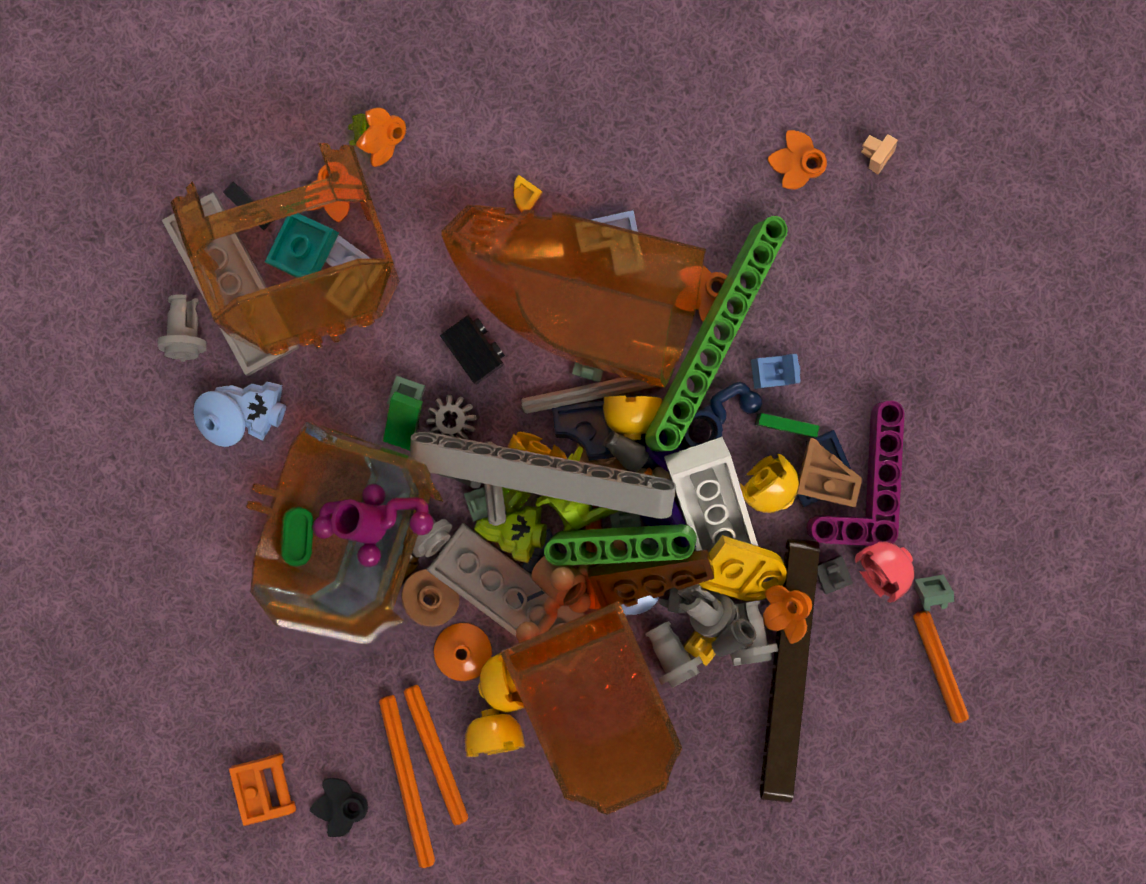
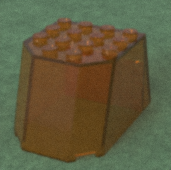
[501,600,682,815]

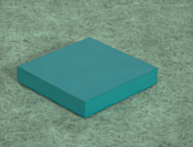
[265,210,339,286]

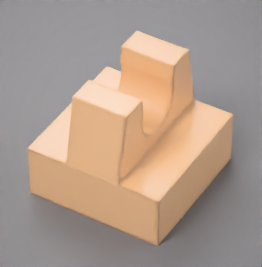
[861,134,898,175]

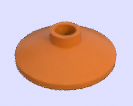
[434,623,492,681]

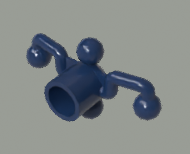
[635,382,762,470]

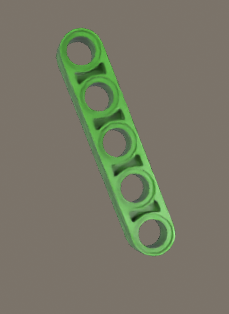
[544,524,697,566]

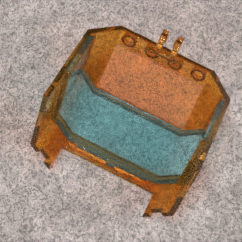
[246,421,443,644]

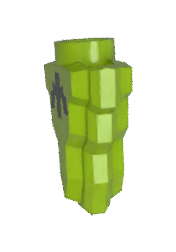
[474,506,547,563]

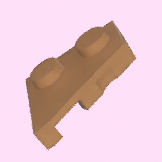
[796,438,862,508]

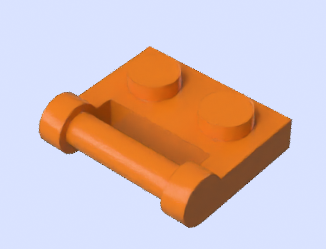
[229,753,297,826]

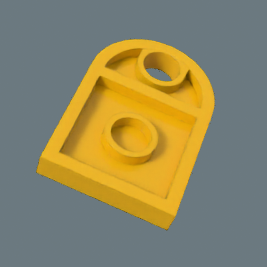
[699,535,787,601]

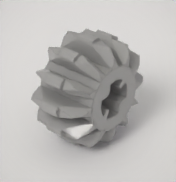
[426,395,477,440]

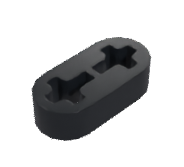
[223,181,274,231]

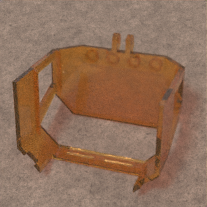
[170,143,400,355]

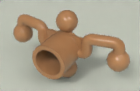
[516,540,625,646]

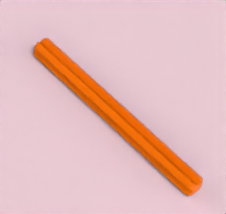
[379,695,435,868]

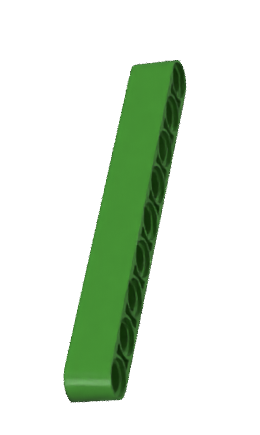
[645,216,788,452]

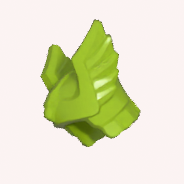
[535,446,618,531]

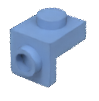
[751,354,801,389]

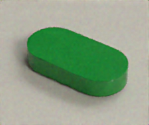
[280,507,314,566]

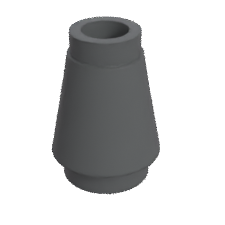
[603,431,649,472]
[712,619,756,657]

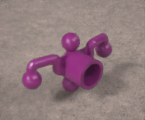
[312,484,434,567]

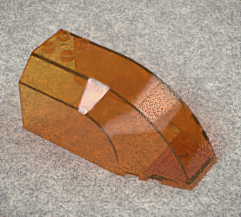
[441,204,706,388]

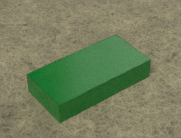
[383,392,423,451]
[755,413,820,438]

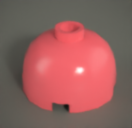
[855,541,914,603]

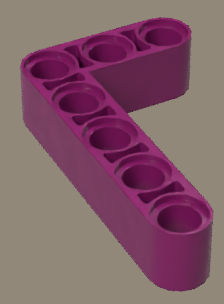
[806,400,905,546]

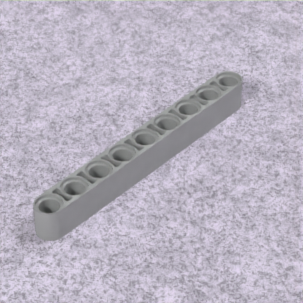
[410,432,676,519]

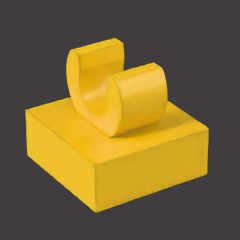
[683,631,717,666]

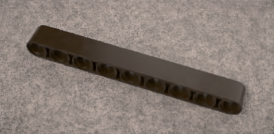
[760,539,820,803]

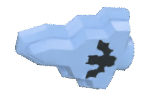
[215,382,286,440]

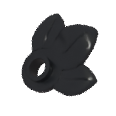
[310,778,368,837]

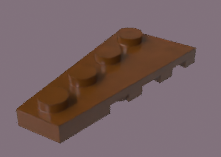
[588,549,714,615]

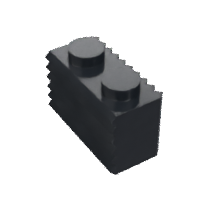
[440,315,505,385]

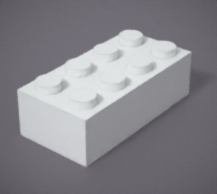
[664,437,758,552]

